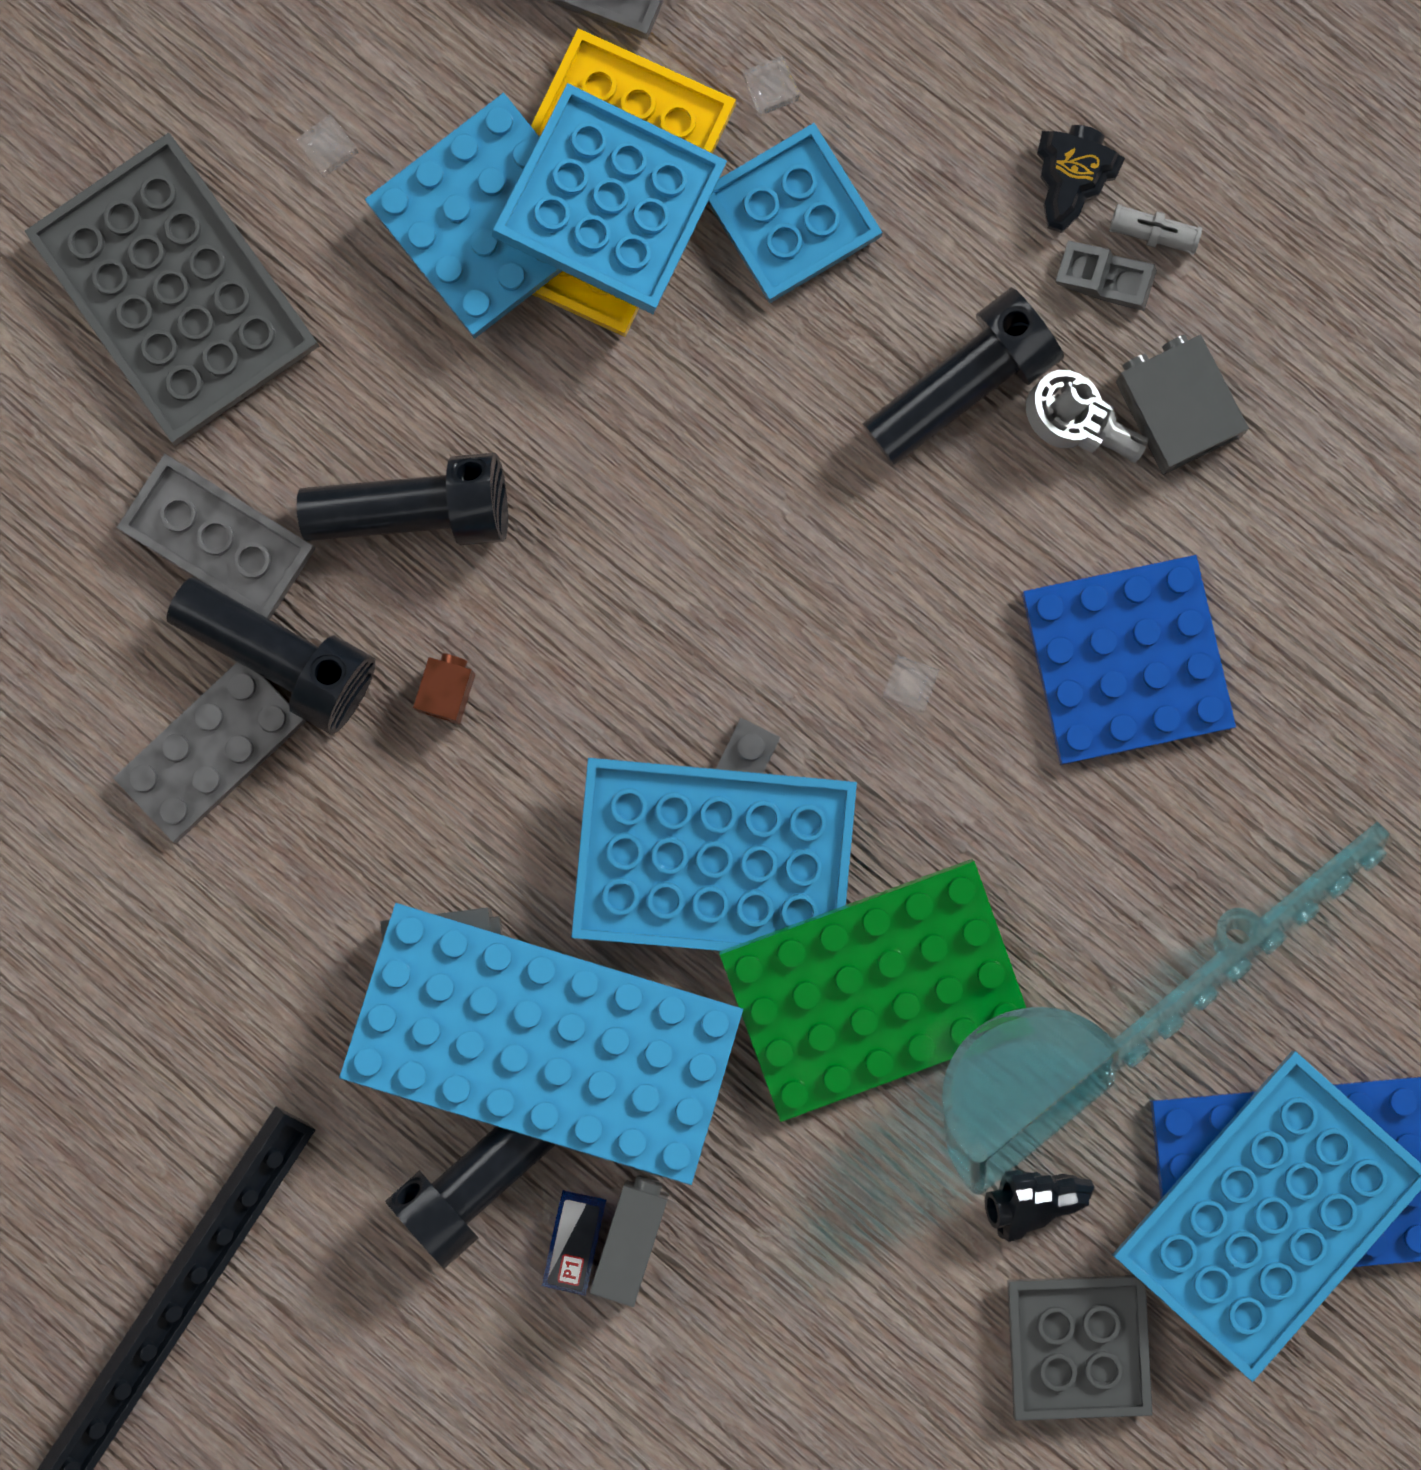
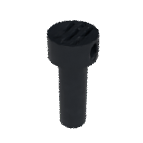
[862,287,1064,466]
[297,453,508,545]
[166,577,376,735]
[385,1127,555,1269]

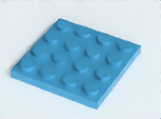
[491,83,727,314]
[365,92,562,339]

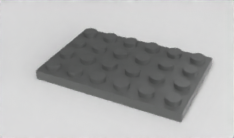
[25,133,320,446]

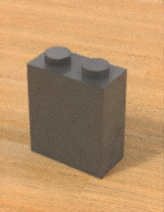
[1116,334,1249,475]
[590,1175,670,1307]

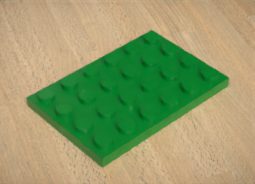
[719,859,1034,1122]

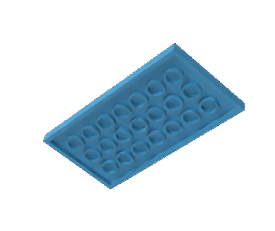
[339,903,743,1185]

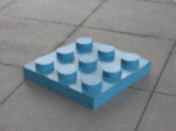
[708,123,883,304]

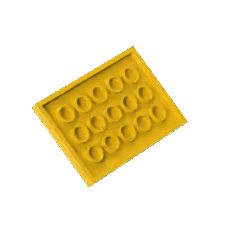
[531,28,736,337]

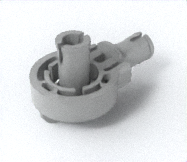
[1025,370,1148,463]

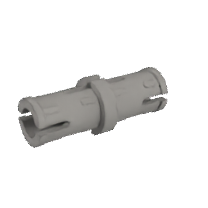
[1109,204,1202,255]

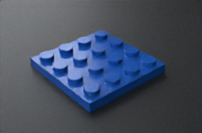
[1022,555,1236,765]

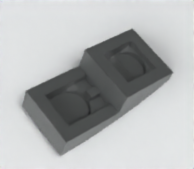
[1056,240,1157,311]

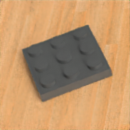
[1007,1275,1152,1421]

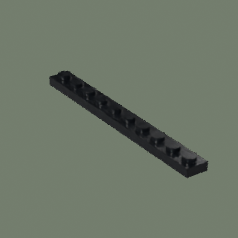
[37,1106,316,1470]

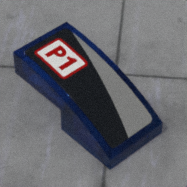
[542,1190,607,1296]

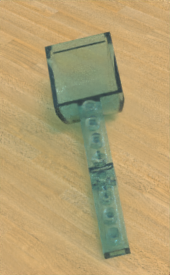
[942,821,1390,1195]

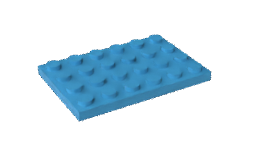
[571,757,857,951]
[1112,1051,1421,1382]

